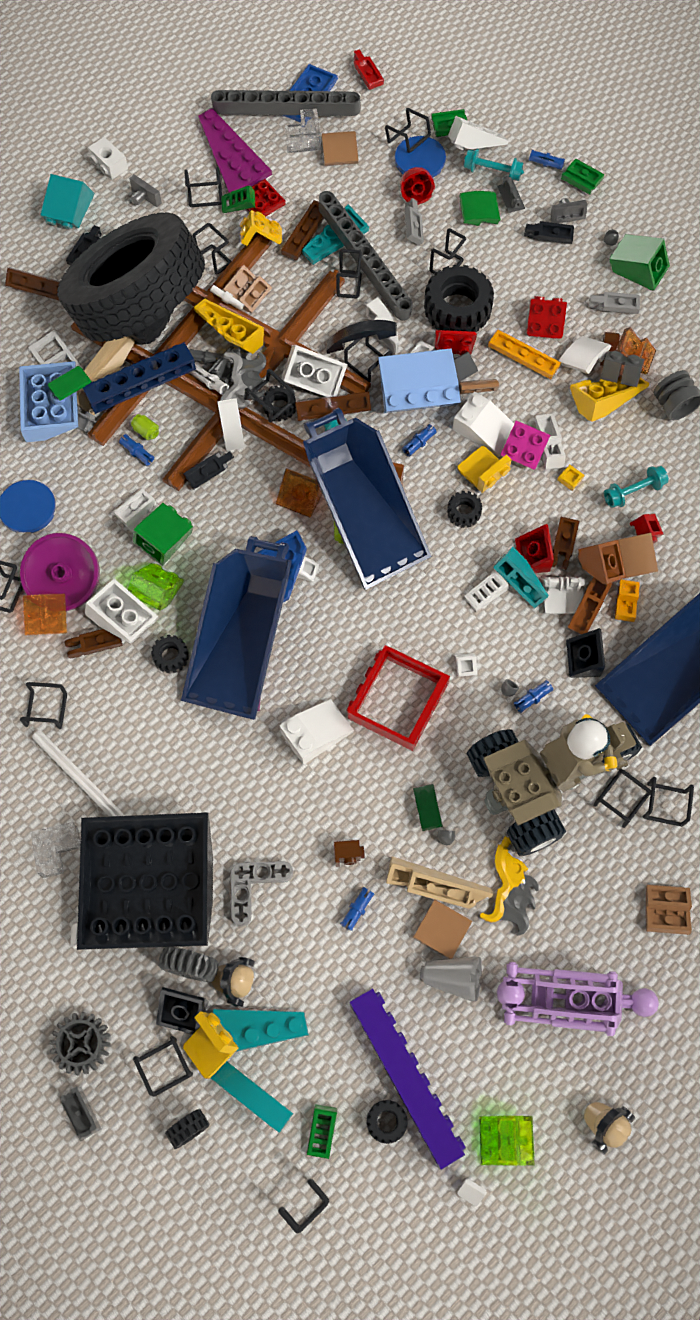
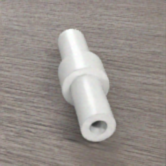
[210,285,244,310]

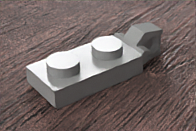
[405,198,424,245]
[589,292,640,314]

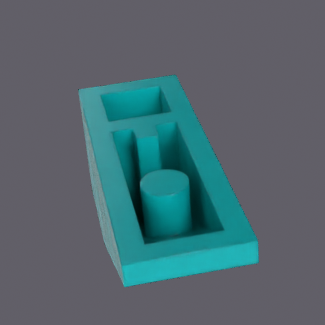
[493,547,549,609]

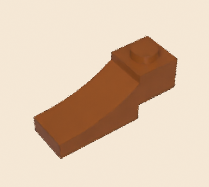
[567,577,613,634]

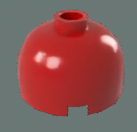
[400,167,435,205]

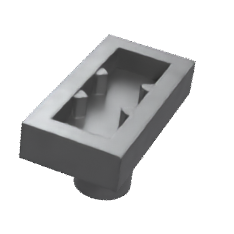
[129,174,162,207]
[550,198,587,223]

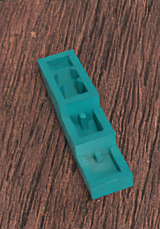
[211,1061,294,1133]

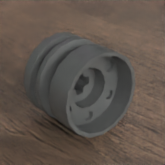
[653,370,700,421]

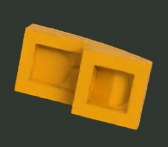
[615,579,640,622]

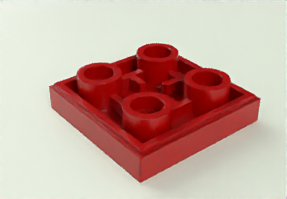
[238,179,286,217]

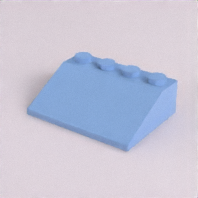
[378,348,461,413]
[19,361,78,442]

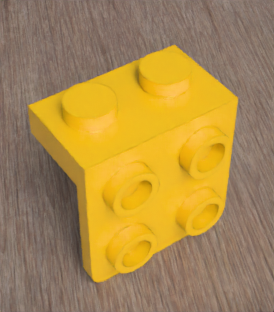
[240,210,282,246]
[457,446,512,493]
[183,1011,238,1079]

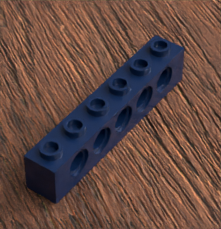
[83,342,196,414]

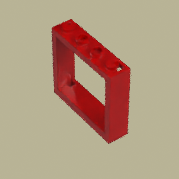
[346,645,450,751]

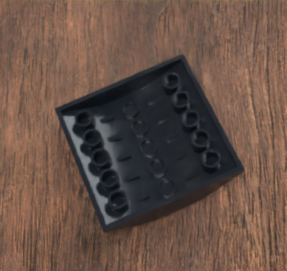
[77,812,213,950]

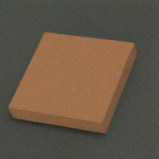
[413,899,472,959]

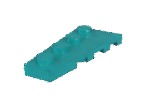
[302,204,369,265]
[213,1009,309,1052]

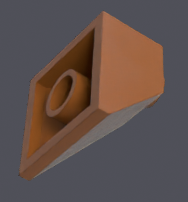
[578,540,626,584]

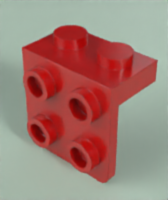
[527,296,567,339]
[435,330,477,355]

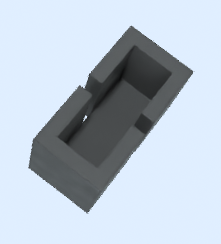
[601,351,645,387]

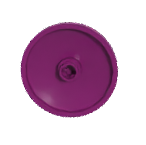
[20,533,100,612]

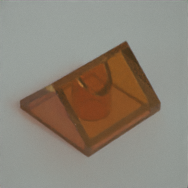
[276,468,322,518]

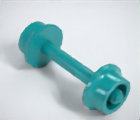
[464,149,524,181]
[604,466,669,508]

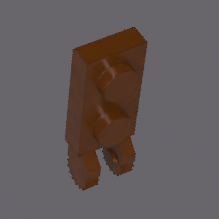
[552,516,580,570]
[64,629,123,659]

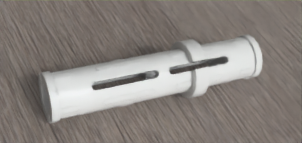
[189,364,229,395]

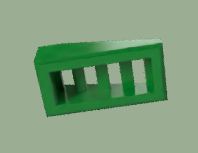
[222,186,255,214]
[307,1104,337,1159]

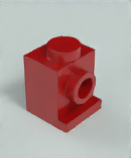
[629,514,664,543]

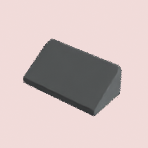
[454,352,478,382]

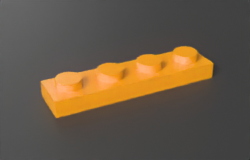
[488,330,561,379]

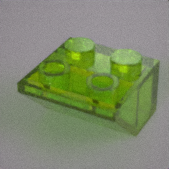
[128,563,184,611]
[479,1115,535,1166]

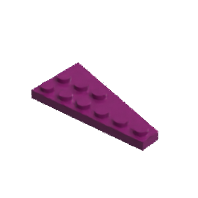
[198,108,272,193]

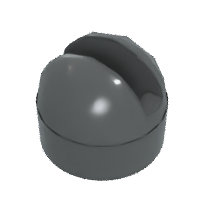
[604,229,619,246]
[501,679,519,697]
[438,830,455,846]

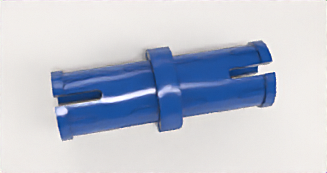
[529,149,565,170]
[402,424,437,457]
[119,434,154,466]
[514,680,553,713]
[340,887,375,931]

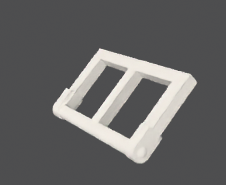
[28,330,84,370]

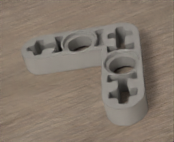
[231,861,294,927]

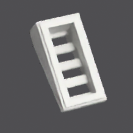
[464,571,508,612]

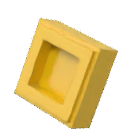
[557,464,585,491]

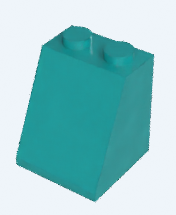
[40,174,94,229]

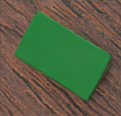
[48,366,92,401]

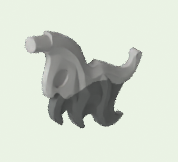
[219,352,266,414]

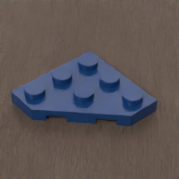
[257,530,307,603]

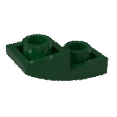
[413,784,443,831]

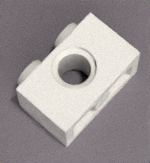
[88,137,128,180]

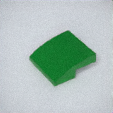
[459,191,501,226]

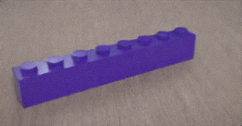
[350,989,466,1170]

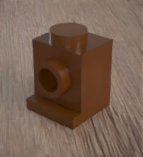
[334,840,365,867]

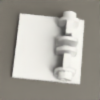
[542,577,585,614]

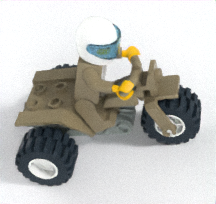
[466,714,642,856]

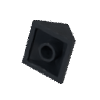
[566,628,605,678]
[156,987,209,1034]

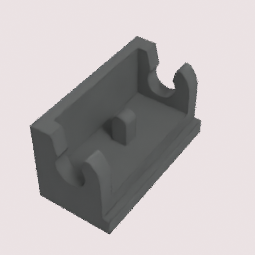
[207,346,251,384]
[60,1086,102,1141]

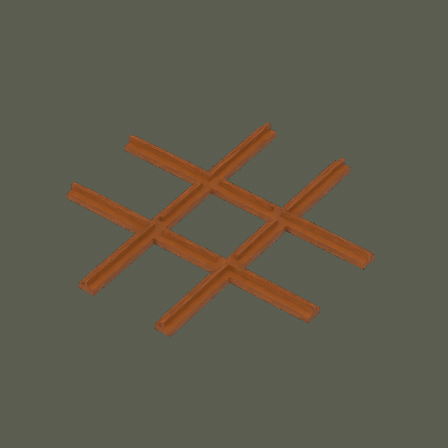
[71,232,371,491]

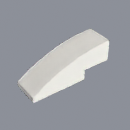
[366,297,399,354]
[217,398,245,451]
[535,413,566,469]

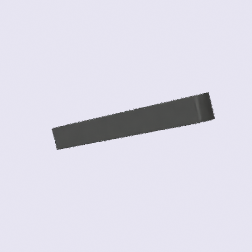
[211,90,361,116]
[318,191,413,321]

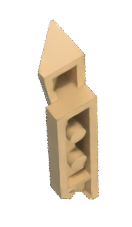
[77,336,135,415]
[386,856,493,909]

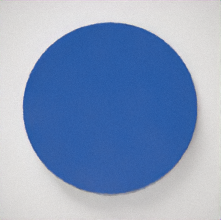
[395,136,446,177]
[0,480,56,533]

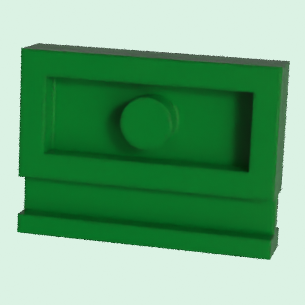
[431,109,467,137]
[561,158,604,195]

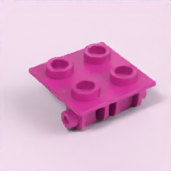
[501,421,551,470]

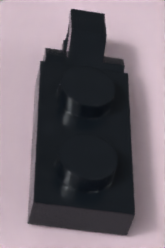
[524,221,574,244]
[66,225,102,265]
[183,451,234,490]

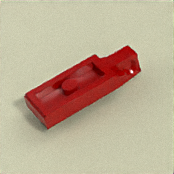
[353,49,384,90]

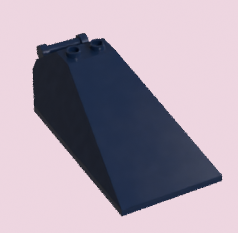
[303,408,432,590]
[181,536,292,720]
[595,593,700,746]

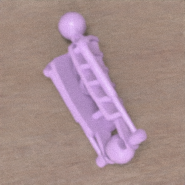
[497,962,659,1036]

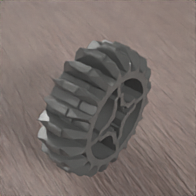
[158,947,219,982]
[50,1012,111,1076]

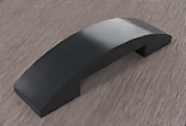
[326,320,397,354]

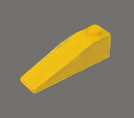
[194,299,264,354]
[570,376,650,422]

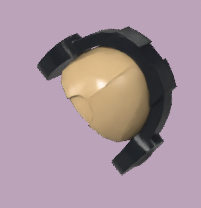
[211,957,255,1007]
[584,1102,635,1155]

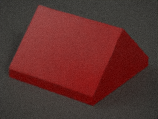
[515,524,554,573]

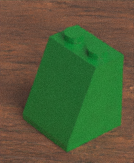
[609,234,670,291]
[133,503,193,566]

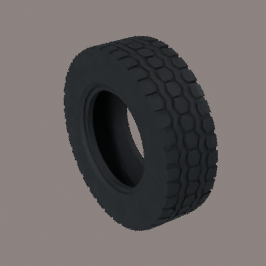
[57,212,205,342]

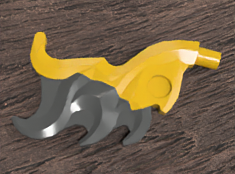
[479,836,539,936]

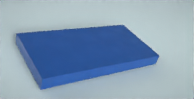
[283,64,338,125]

